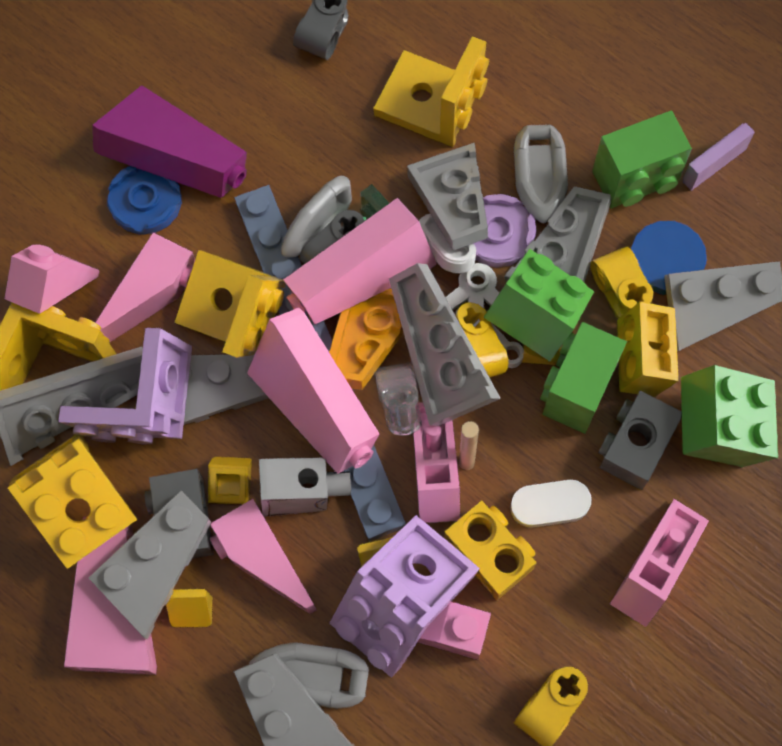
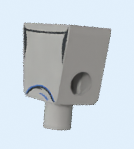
[259,458,351,517]

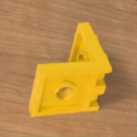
[374,36,489,147]
[174,250,286,358]
[0,302,116,391]
[8,434,137,569]

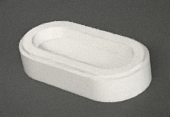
[419,214,476,273]
[510,480,591,528]

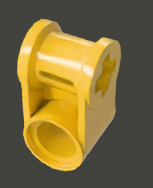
[590,246,653,319]
[455,302,509,378]
[513,667,588,746]

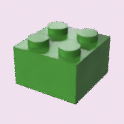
[592,110,692,209]
[484,248,594,361]
[540,322,627,434]
[681,365,778,467]

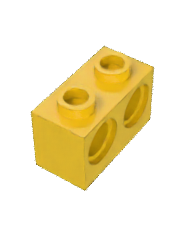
[617,302,679,397]
[444,501,537,600]

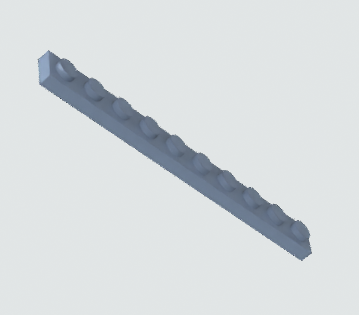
[234,185,406,542]

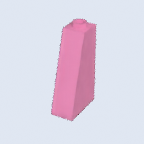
[283,198,437,324]
[247,308,379,474]
[64,517,157,675]

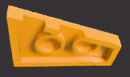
[329,288,404,390]

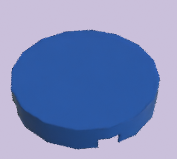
[107,166,182,235]
[631,221,707,295]

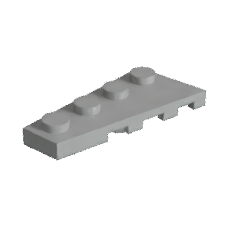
[389,263,501,426]
[0,346,143,466]

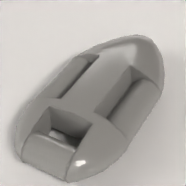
[514,124,568,223]
[281,176,352,258]
[249,643,369,708]

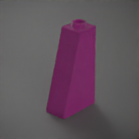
[92,85,247,198]

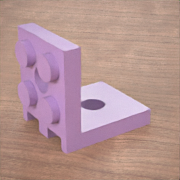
[58,328,192,444]
[330,515,480,678]

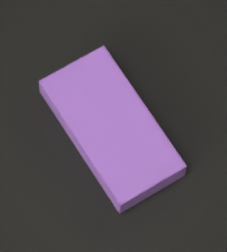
[683,123,755,191]

